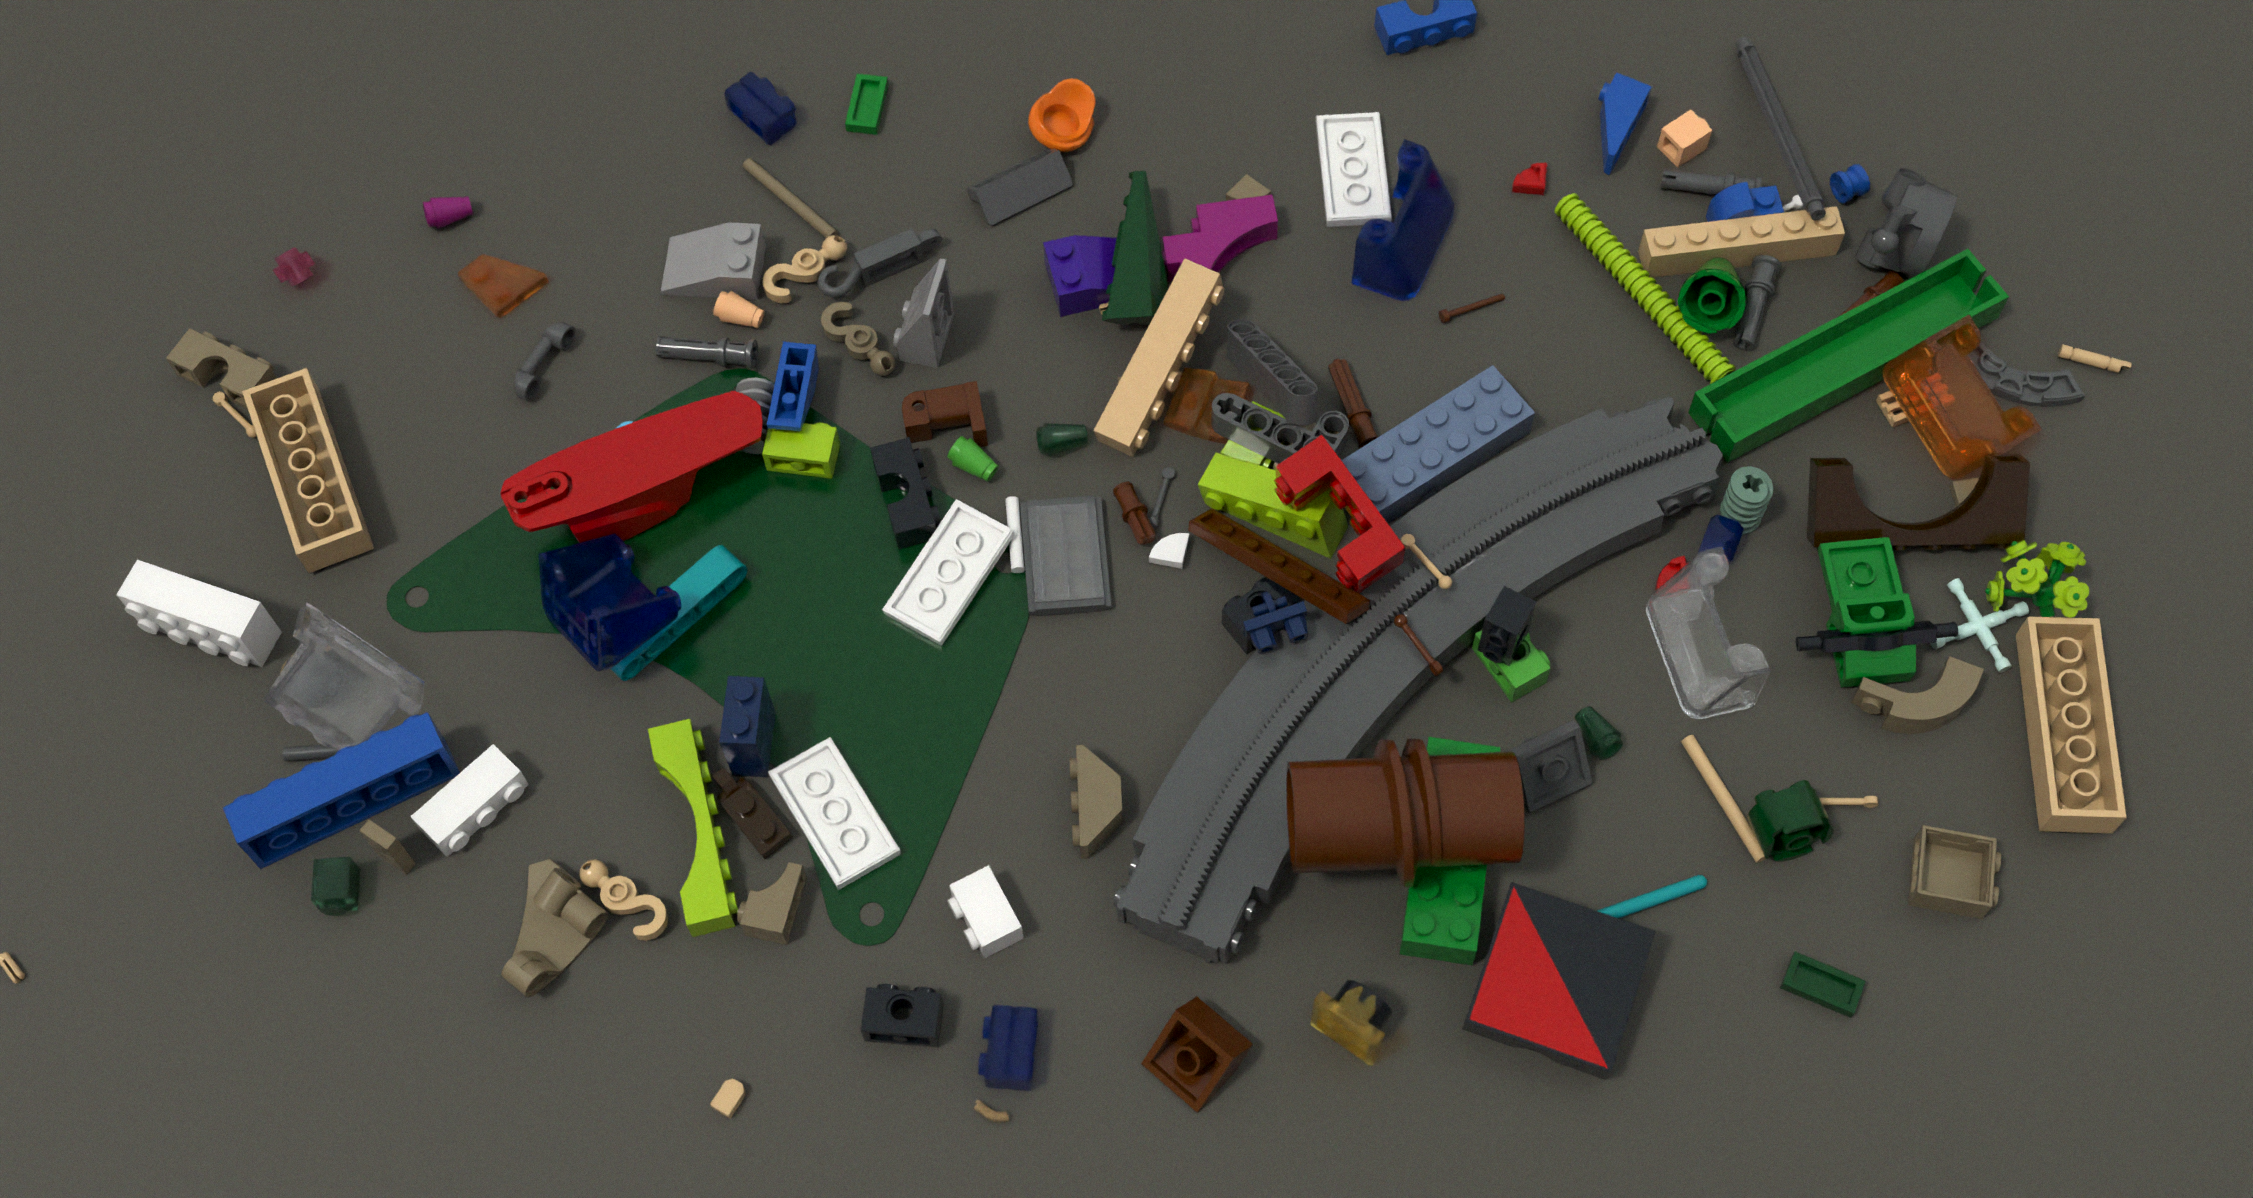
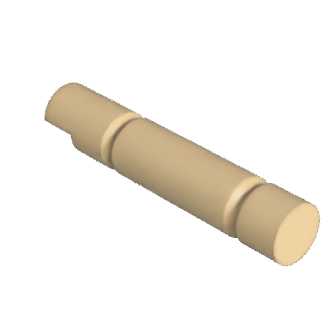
[2058,344,2132,373]

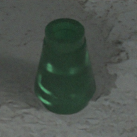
[1036,423,1088,456]
[1575,706,1623,760]

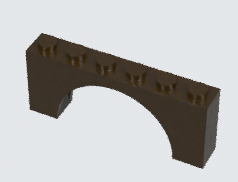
[1807,454,2030,551]

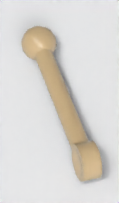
[212,392,257,438]
[1401,534,1452,589]
[1819,796,1878,808]

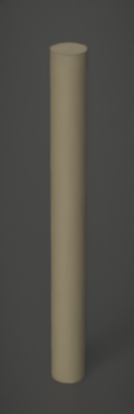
[743,158,838,238]

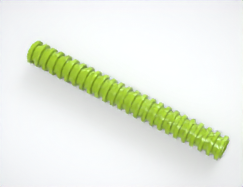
[1554,193,1736,384]

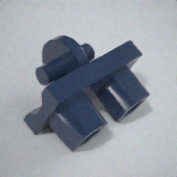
[1243,591,1308,654]

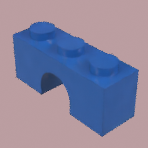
[1374,0,1477,55]

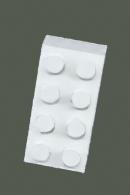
[116,560,282,667]

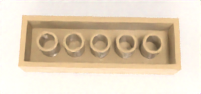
[242,368,374,573]
[2016,617,2127,834]

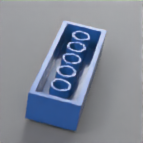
[223,712,460,869]

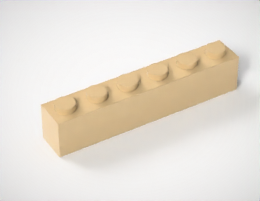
[1638,206,1845,277]
[1093,258,1225,457]

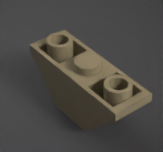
[1070,745,1123,859]

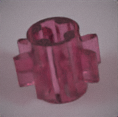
[273,246,315,287]

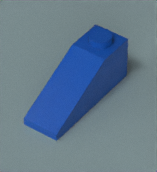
[1598,73,1652,175]
[767,342,819,431]

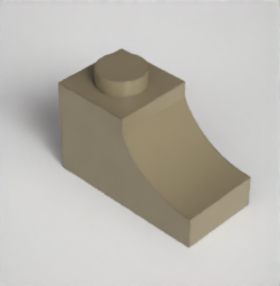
[737,862,807,945]

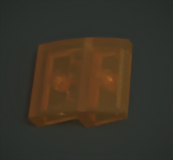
[1164,368,1252,444]

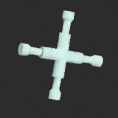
[1930,578,2029,673]

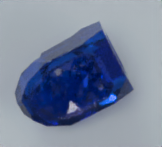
[1694,515,1744,573]

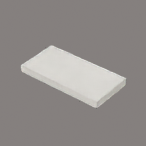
[1316,112,1391,227]
[882,499,1015,646]
[768,737,901,890]

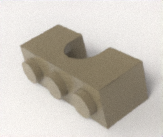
[166,328,277,409]

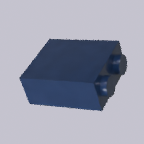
[719,676,776,777]

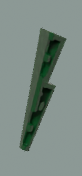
[1102,171,1169,326]

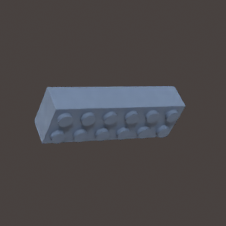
[1341,365,1535,523]

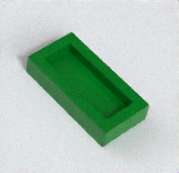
[845,73,889,135]

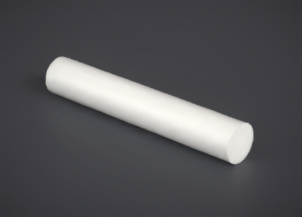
[1005,496,1025,573]

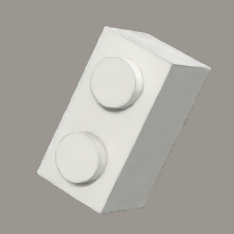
[947,865,1024,959]

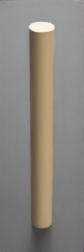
[1681,735,1766,863]

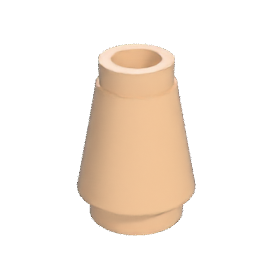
[713,291,765,329]

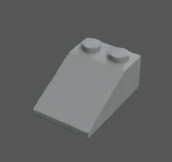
[661,222,766,300]
[893,258,955,368]

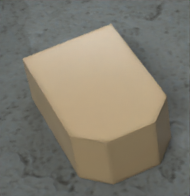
[710,1079,746,1119]

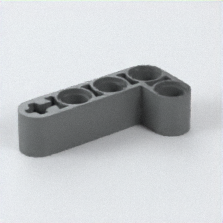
[1211,393,1349,464]

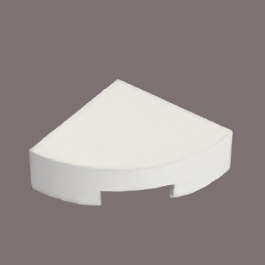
[1149,533,1189,569]

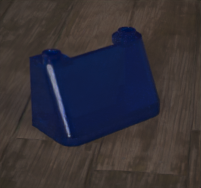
[1352,139,1455,301]
[538,534,682,672]

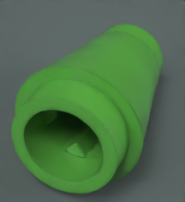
[947,436,999,482]

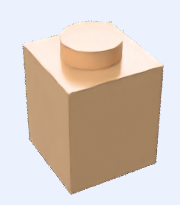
[1657,110,1712,168]

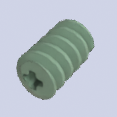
[1720,466,1773,535]

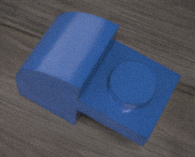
[1706,182,1784,222]

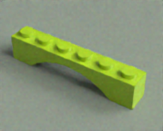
[648,719,739,937]

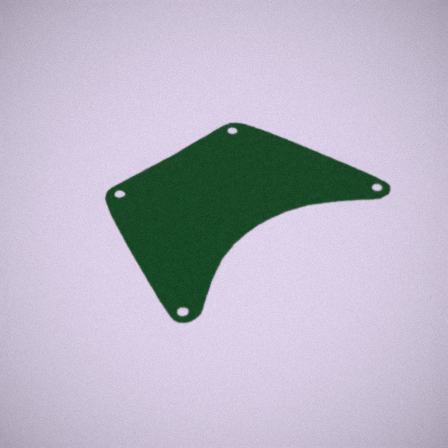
[387,368,1029,946]

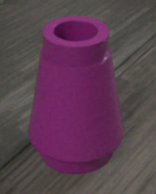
[422,196,473,229]

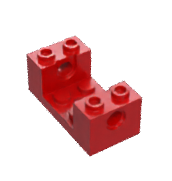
[1274,435,1405,593]

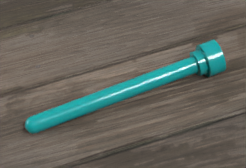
[1597,875,1707,918]

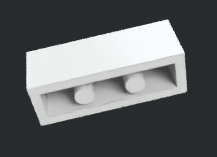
[410,744,529,857]

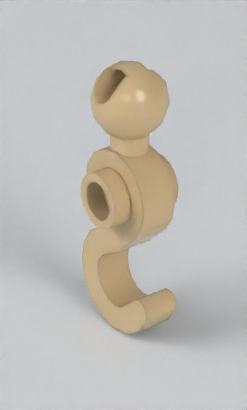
[762,235,847,303]
[579,859,669,941]

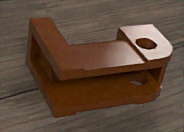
[902,381,988,447]

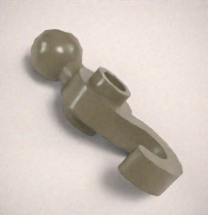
[821,302,896,376]

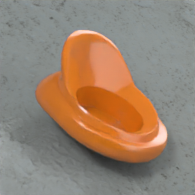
[1028,79,1095,152]

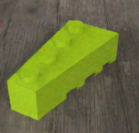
[1198,453,1348,559]

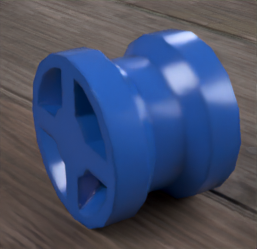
[1830,164,1870,203]

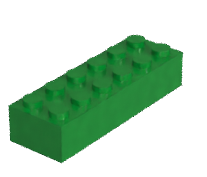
[1399,737,1501,966]

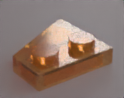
[457,254,549,319]

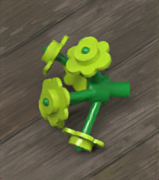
[1985,540,2090,618]

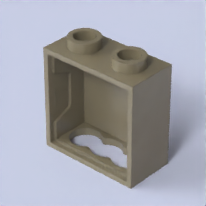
[1908,825,2001,919]

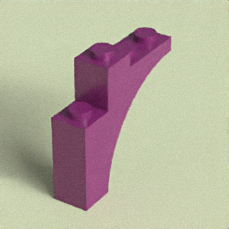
[1161,195,1278,334]

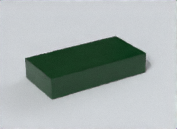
[1780,951,1866,1018]

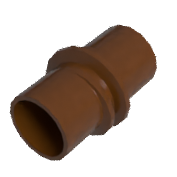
[1286,738,1525,887]

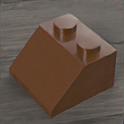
[1141,996,1254,1113]

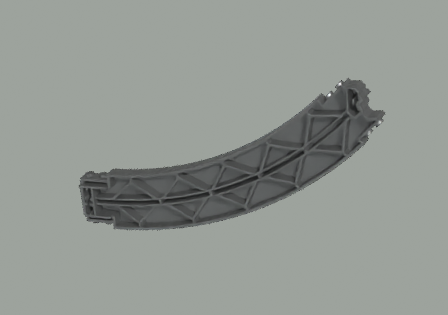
[1113,396,1723,963]

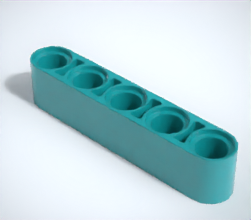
[598,545,748,681]

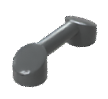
[515,322,575,402]

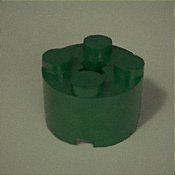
[1747,780,1834,862]

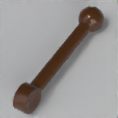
[1394,614,1443,676]

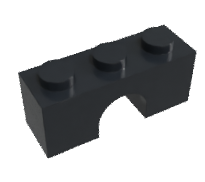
[870,437,941,550]

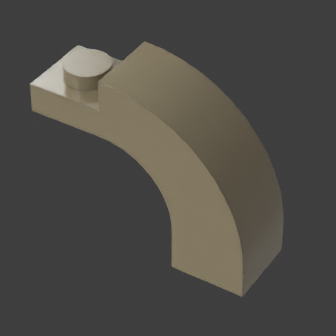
[1851,656,1984,734]

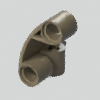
[501,859,608,998]

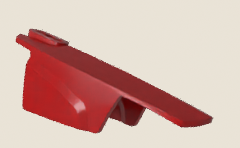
[500,391,763,555]

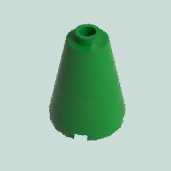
[1678,257,1746,334]

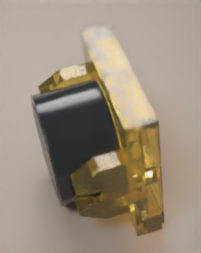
[1310,980,1392,1066]

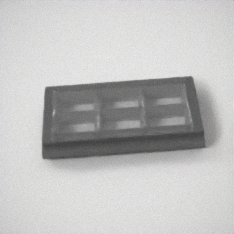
[1020,496,1112,616]

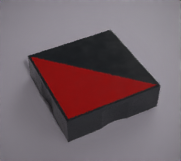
[1462,882,1656,1080]

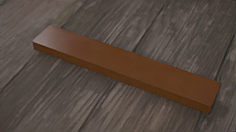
[1188,508,1370,624]

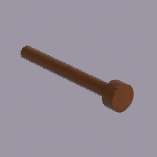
[1439,293,1505,323]

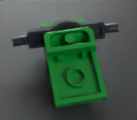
[1795,537,1958,688]

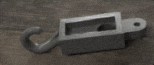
[817,228,942,298]

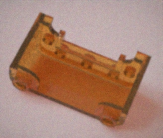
[1883,315,2042,479]

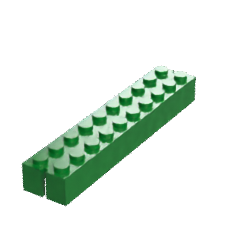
[1688,249,2009,463]

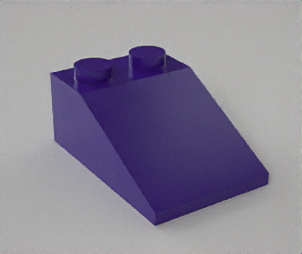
[1043,235,1117,317]

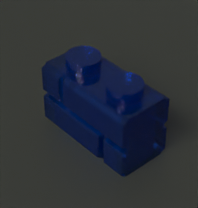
[724,71,797,146]
[978,1005,1039,1091]

